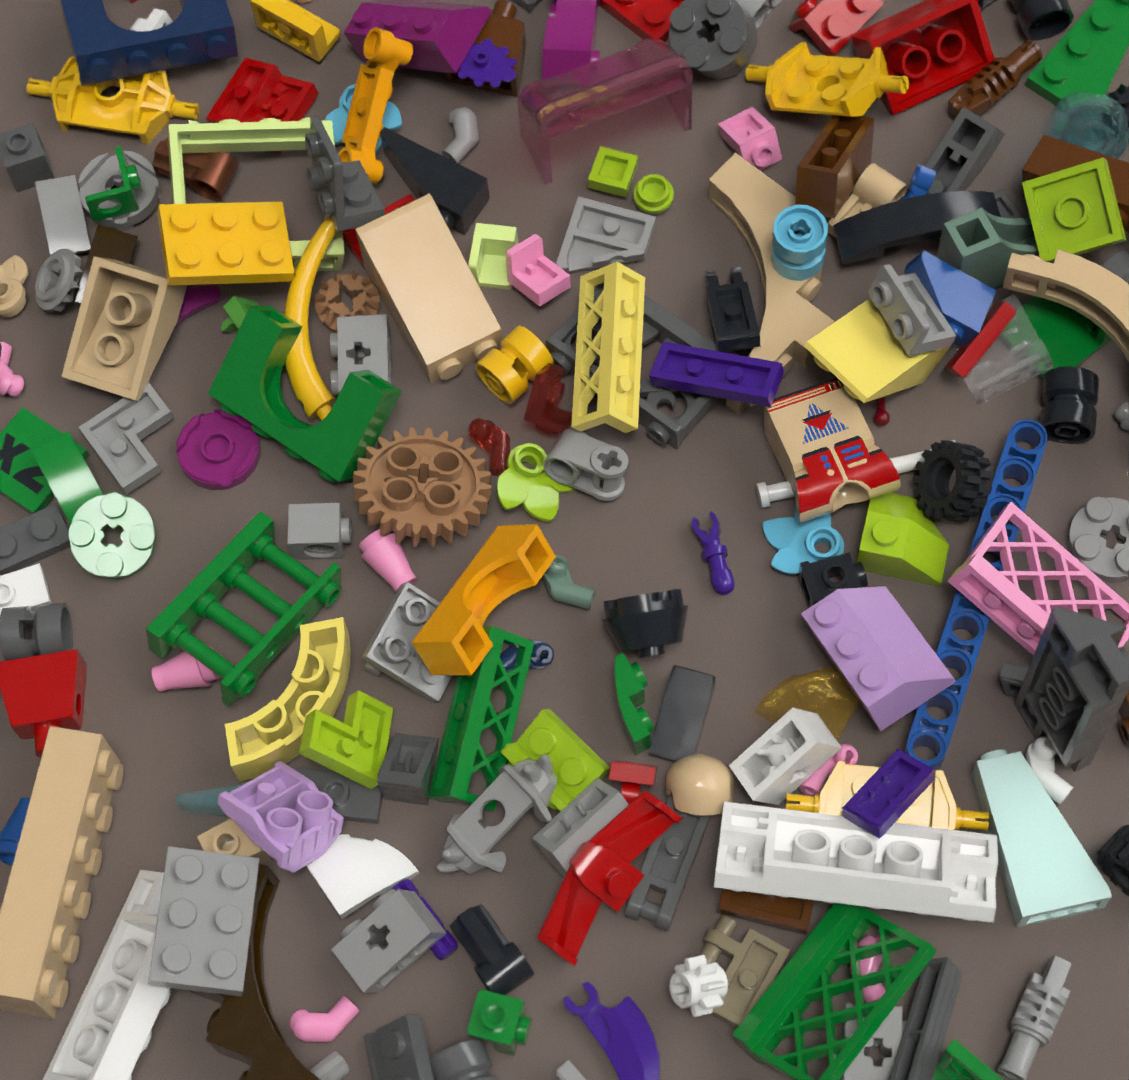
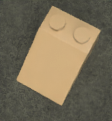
[61,256,187,401]

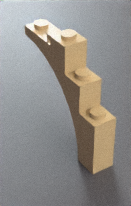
[708,152,834,415]

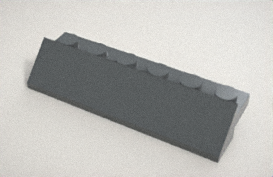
[1014,607,1129,772]

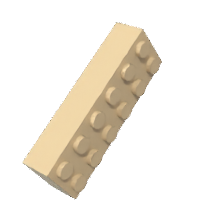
[0,726,124,1020]

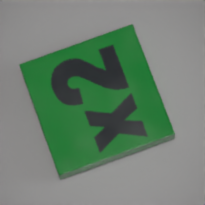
[0,407,89,514]

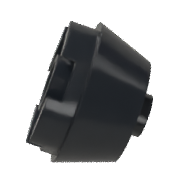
[602,588,688,658]

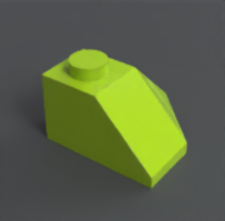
[857,493,949,587]

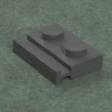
[363,1014,434,1080]

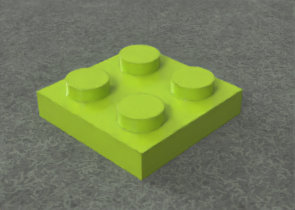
[1022,158,1127,263]

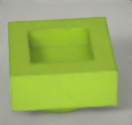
[588,146,639,198]

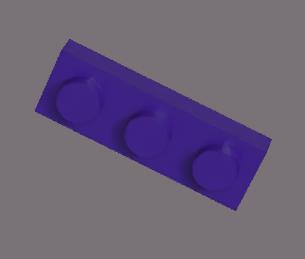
[649,342,784,407]

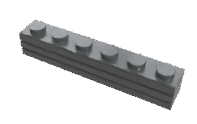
[890,957,963,1080]

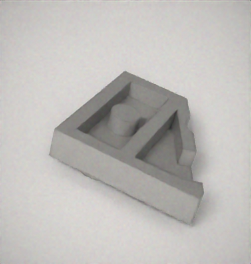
[556,196,657,273]

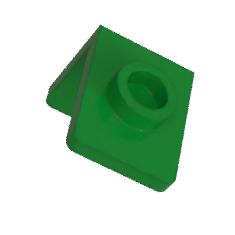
[85,146,141,221]

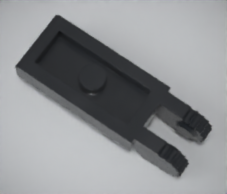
[705,267,760,352]

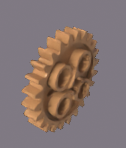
[353,427,492,547]

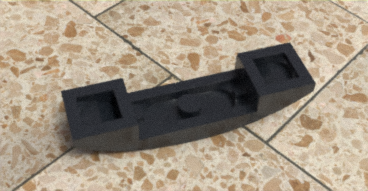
[833,191,1001,264]

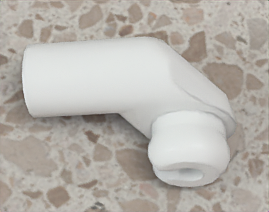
[1026,737,1074,805]

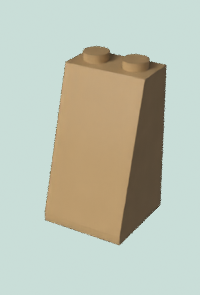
[355,193,503,384]

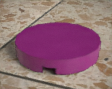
[176,409,261,490]

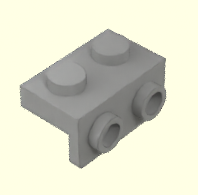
[868,264,956,356]

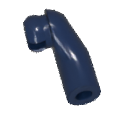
[495,639,554,677]

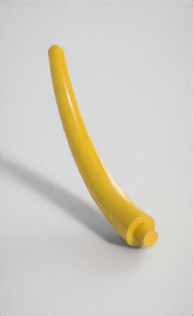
[284,216,337,421]

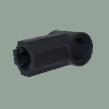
[449,904,535,996]

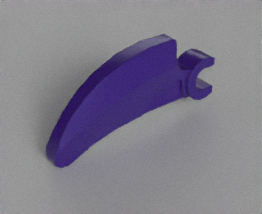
[563,981,661,1080]

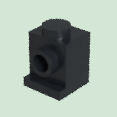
[798,552,868,608]

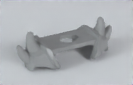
[436,754,557,875]

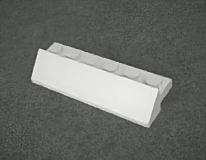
[714,802,998,923]
[43,870,171,1080]

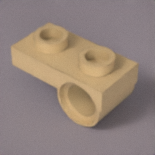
[827,163,908,237]

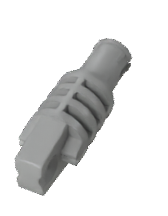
[997,955,1072,1080]

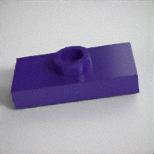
[842,749,935,839]

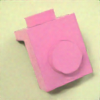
[506,234,571,306]

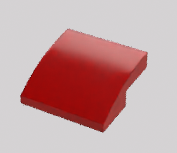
[206,57,319,154]

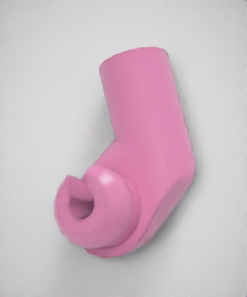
[0,342,24,397]
[799,744,858,797]

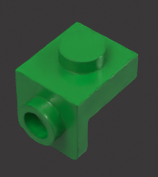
[467,990,532,1056]

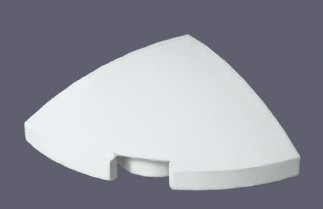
[306,834,419,919]

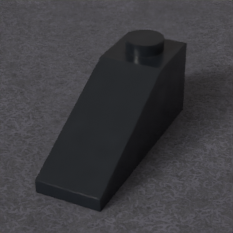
[380,127,490,235]

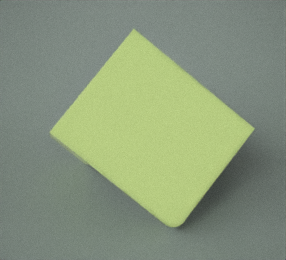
[468,223,518,290]

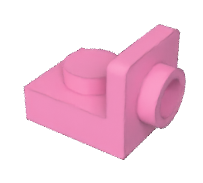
[718,106,782,171]

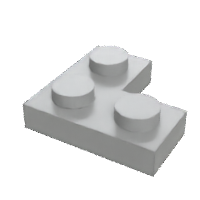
[78,382,174,495]

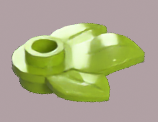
[496,443,576,522]

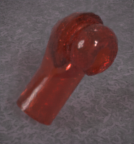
[468,418,511,476]

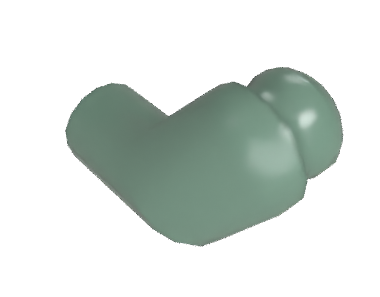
[542,555,596,610]

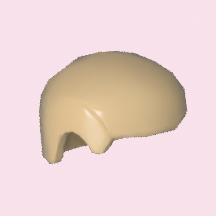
[666,754,734,816]

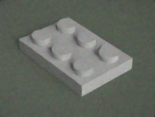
[148,846,260,997]

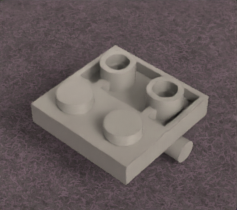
[361,582,453,703]

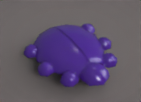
[457,38,517,88]

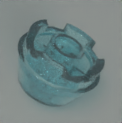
[1049,91,1129,159]

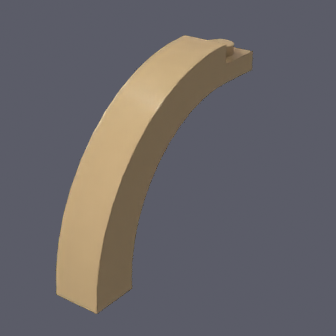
[1002,249,1129,362]

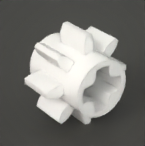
[670,955,728,1017]

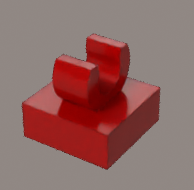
[609,760,658,804]

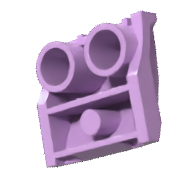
[218,761,344,873]

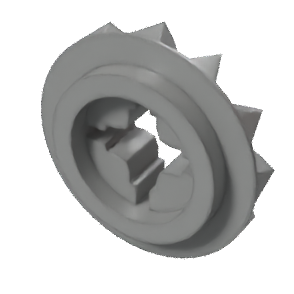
[35,248,83,313]

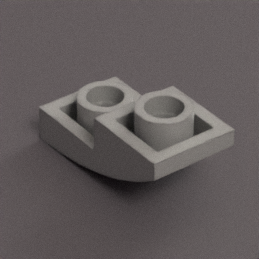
[35,175,91,256]

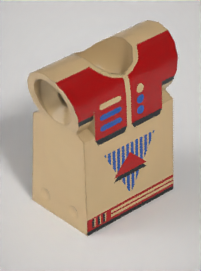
[764,377,901,523]

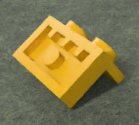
[250,0,341,62]

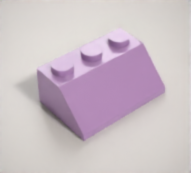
[801,586,956,731]

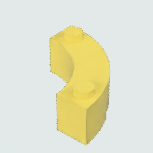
[225,617,351,782]

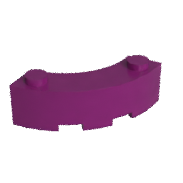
[542,0,600,89]

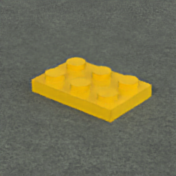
[157,202,294,286]

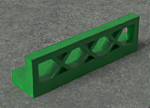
[428,625,535,811]

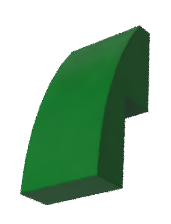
[31,431,103,524]
[615,652,654,756]

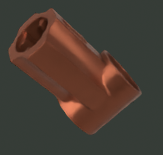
[152,138,239,201]

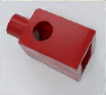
[0,649,87,758]

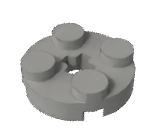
[78,151,162,232]
[1067,496,1129,583]

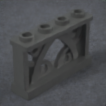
[545,282,728,450]

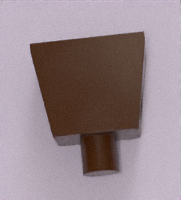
[445,0,526,97]

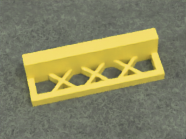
[571,262,645,433]

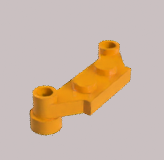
[338,27,413,184]

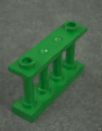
[146,511,342,707]

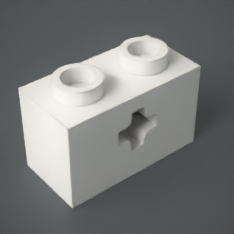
[729,708,842,805]

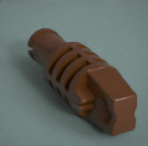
[948,39,1043,117]

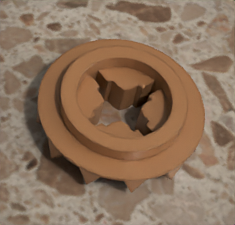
[314,270,380,331]

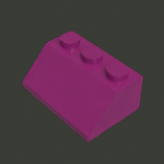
[343,0,492,73]

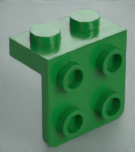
[999,296,1112,379]

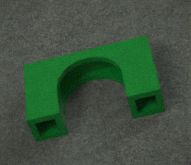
[208,305,402,483]

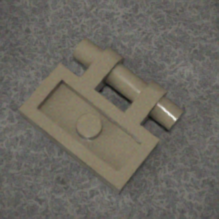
[700,915,791,1028]

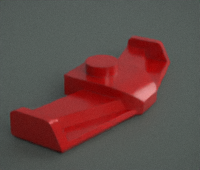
[537,790,683,966]

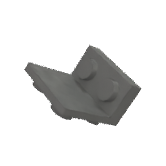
[305,116,385,231]

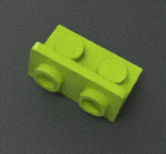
[501,709,610,811]

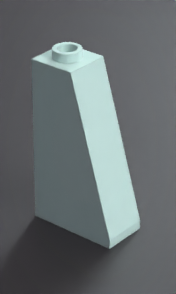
[972,749,1112,928]

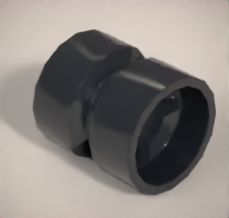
[1011,0,1074,40]
[1040,366,1100,444]

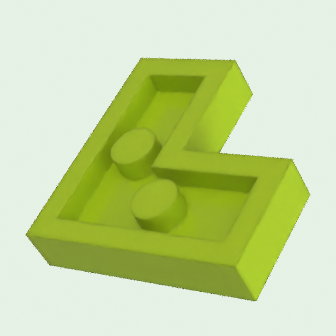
[299,690,393,789]

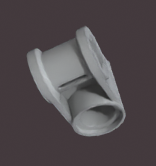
[543,429,629,501]

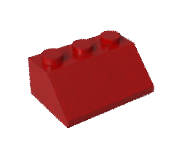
[850,0,995,115]

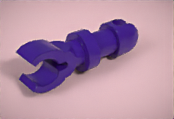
[692,511,735,595]

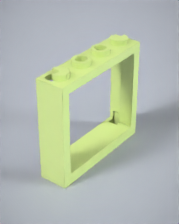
[168,117,344,272]

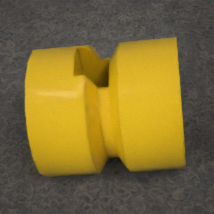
[475,325,554,405]

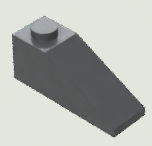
[925,107,1005,195]

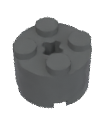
[669,0,758,80]

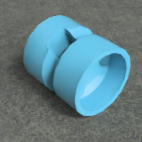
[771,205,828,281]

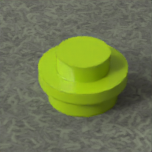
[633,174,674,214]

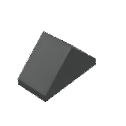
[377,733,439,805]

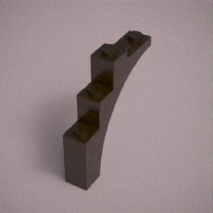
[189,863,320,1080]

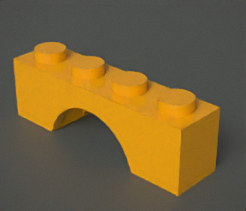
[411,524,556,675]

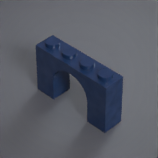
[60,0,238,86]

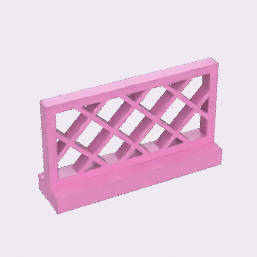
[948,502,1129,656]

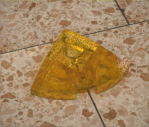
[755,667,860,741]

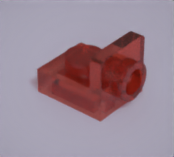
[523,363,572,434]

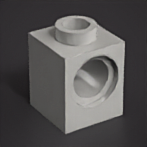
[287,503,352,560]

